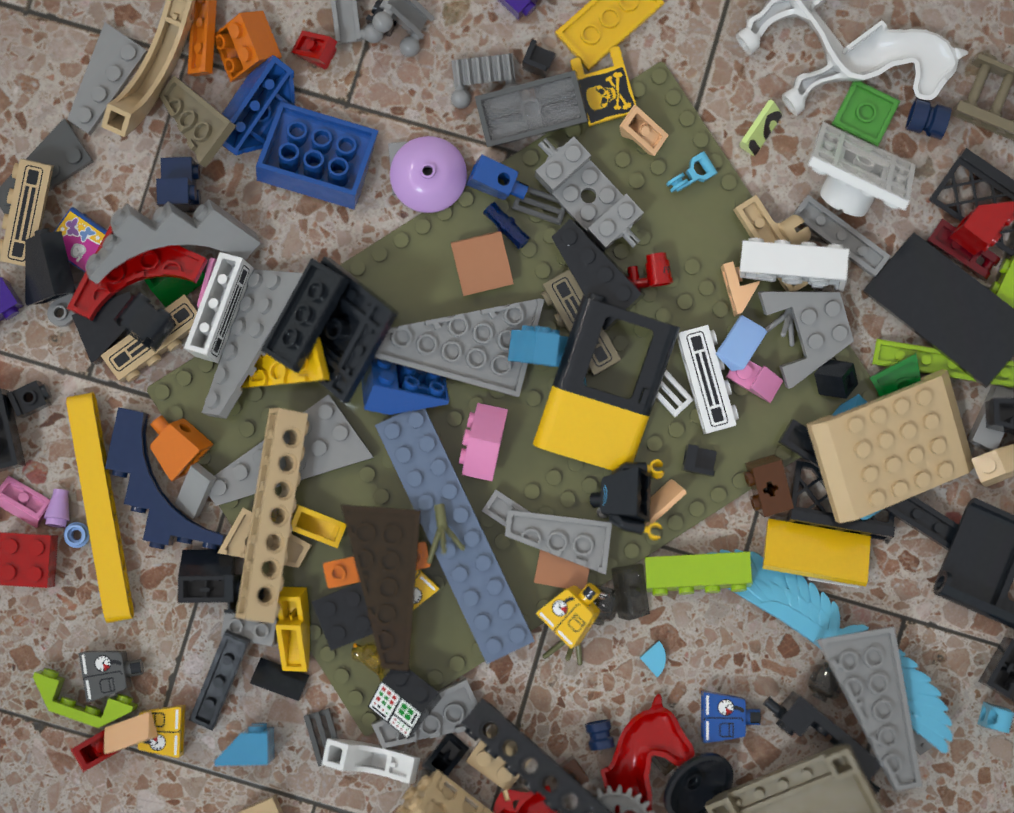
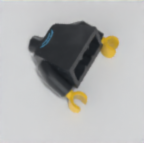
[590,459,664,541]

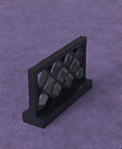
[928,148,1014,256]
[786,461,895,541]

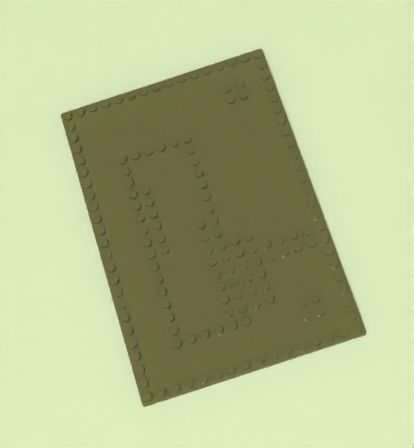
[147,62,880,736]

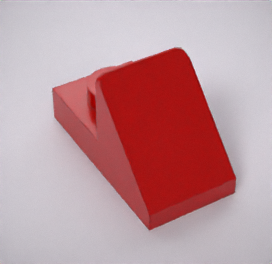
[291,30,337,70]
[70,723,121,772]

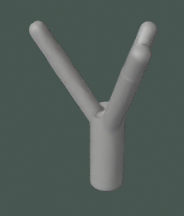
[764,308,795,347]

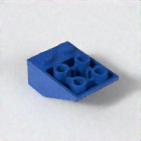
[361,358,449,415]

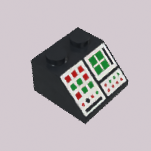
[368,669,442,740]

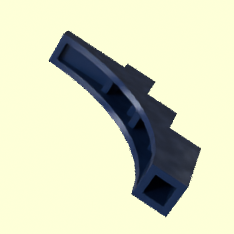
[105,407,227,550]

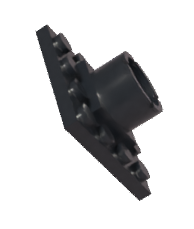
[318,256,399,403]

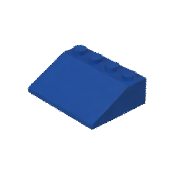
[256,101,379,210]

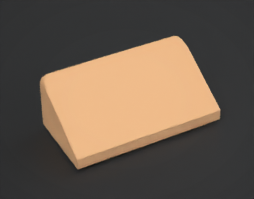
[645,479,686,526]
[104,711,158,754]

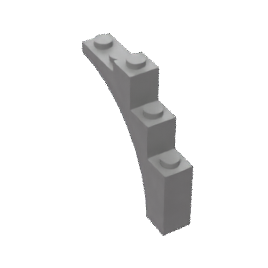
[85,199,261,284]

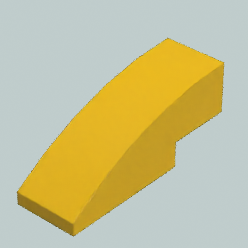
[271,503,346,548]
[275,587,310,672]

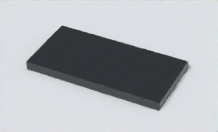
[864,233,1014,388]

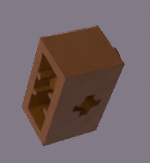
[744,454,794,517]

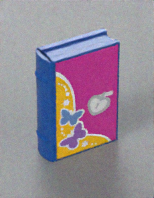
[54,207,107,272]

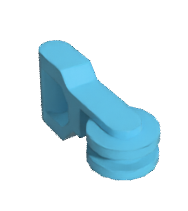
[666,151,718,193]

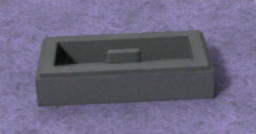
[512,187,566,226]
[304,708,338,767]

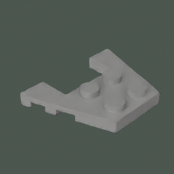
[758,291,854,389]

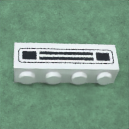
[184,252,254,364]
[677,325,739,435]

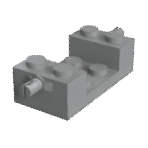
[535,137,644,251]

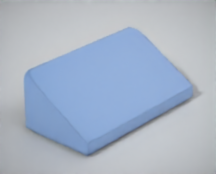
[716,315,767,371]

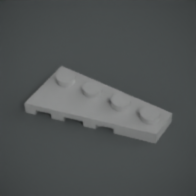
[67,23,147,135]
[505,510,612,575]
[371,678,478,749]

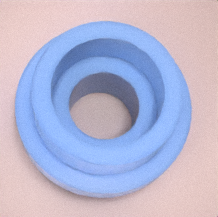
[64,522,90,548]

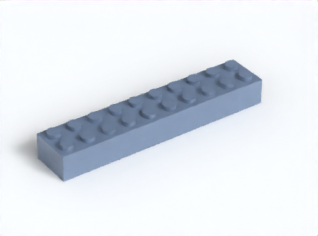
[375,409,535,664]

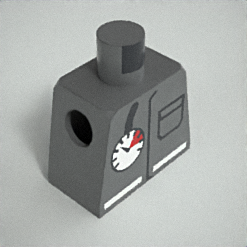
[79,651,144,703]

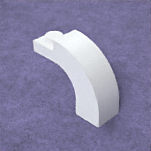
[321,739,420,784]

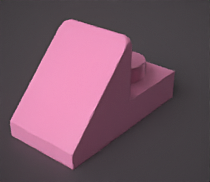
[725,360,783,403]

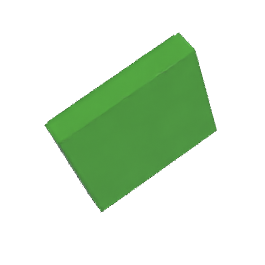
[831,81,900,147]

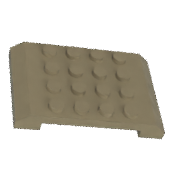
[705,744,885,813]

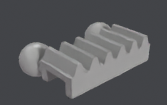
[331,0,384,44]
[372,0,434,57]
[451,53,522,109]

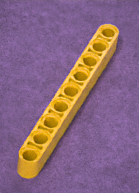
[66,392,134,623]

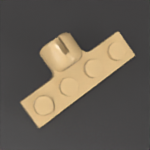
[733,195,811,292]

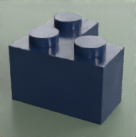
[156,157,201,213]

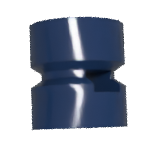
[905,98,952,140]

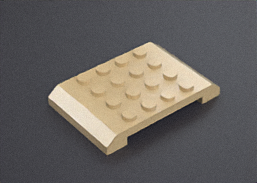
[806,369,974,523]

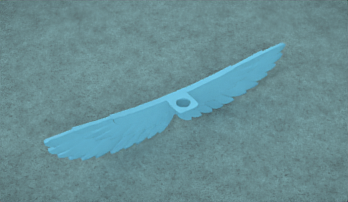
[707,549,953,753]

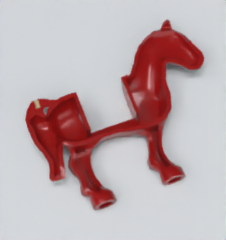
[493,694,695,813]

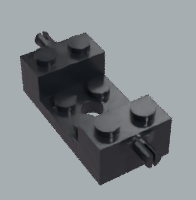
[763,691,881,795]

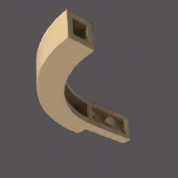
[101,0,196,137]

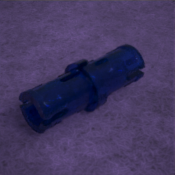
[483,202,531,250]

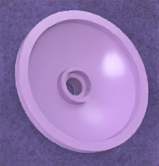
[390,136,467,213]

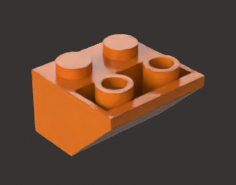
[214,11,282,82]

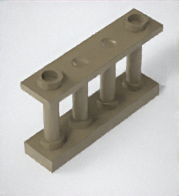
[951,53,1014,141]

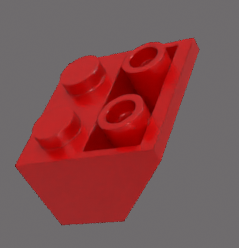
[949,201,1014,256]

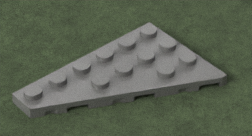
[374,298,544,397]

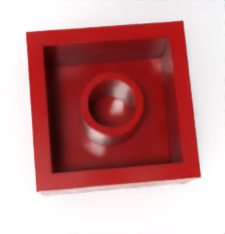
[0,532,58,588]

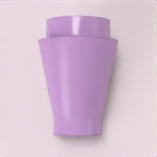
[44,489,70,528]

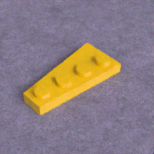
[241,336,330,389]

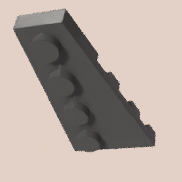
[0,118,94,214]

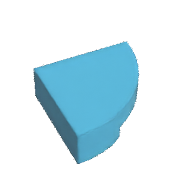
[639,640,666,677]

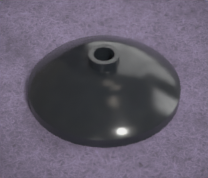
[663,753,734,813]

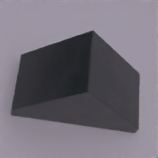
[422,733,469,777]

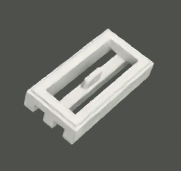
[656,370,694,418]

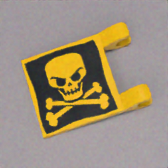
[570,46,636,127]

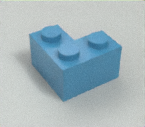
[508,325,569,367]

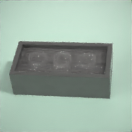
[475,70,589,148]

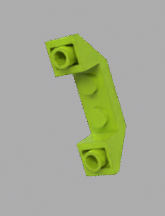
[33,668,138,728]

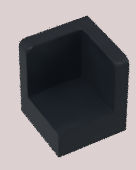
[522,39,556,78]
[814,360,858,399]
[681,444,717,477]

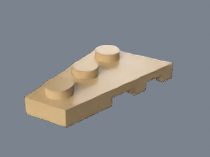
[218,507,312,568]

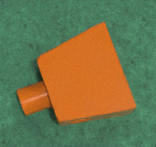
[150,415,214,481]

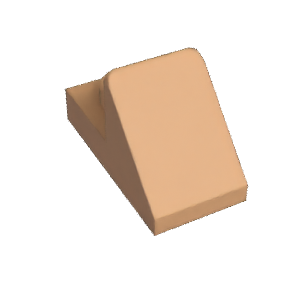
[619,105,669,156]
[720,261,760,317]

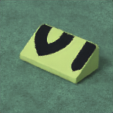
[739,100,782,156]

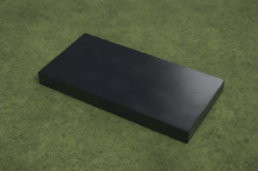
[261,258,350,374]

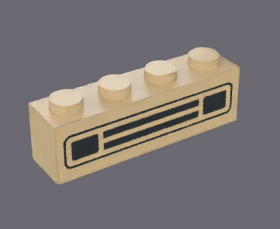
[0,159,54,266]
[101,294,198,383]

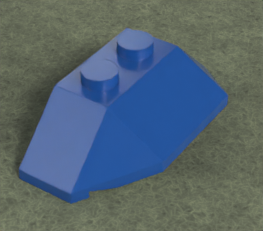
[222,55,295,156]

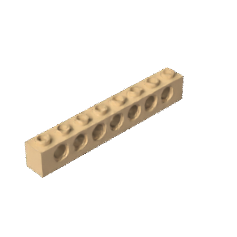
[235,408,309,623]

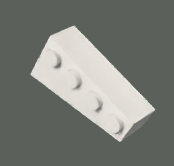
[740,238,849,292]

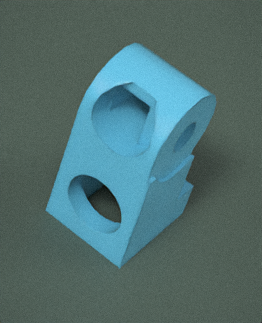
[977,701,1014,733]

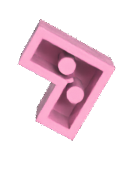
[459,403,508,481]

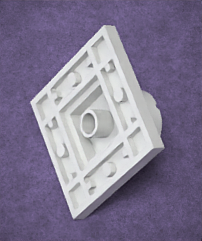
[808,122,916,217]

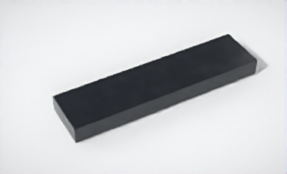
[189,629,251,731]

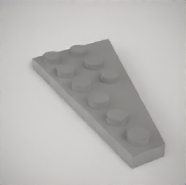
[202,269,303,419]
[209,394,374,506]
[816,627,922,791]

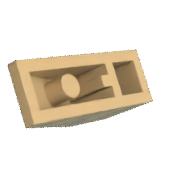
[971,444,1014,488]

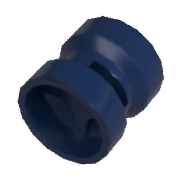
[585,719,615,751]

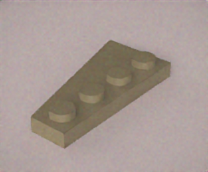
[159,76,236,168]

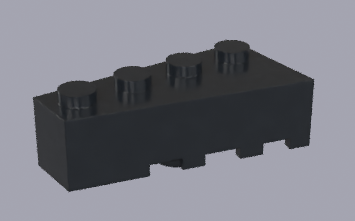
[552,219,646,330]

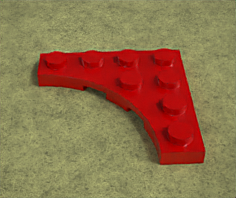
[67,225,208,321]

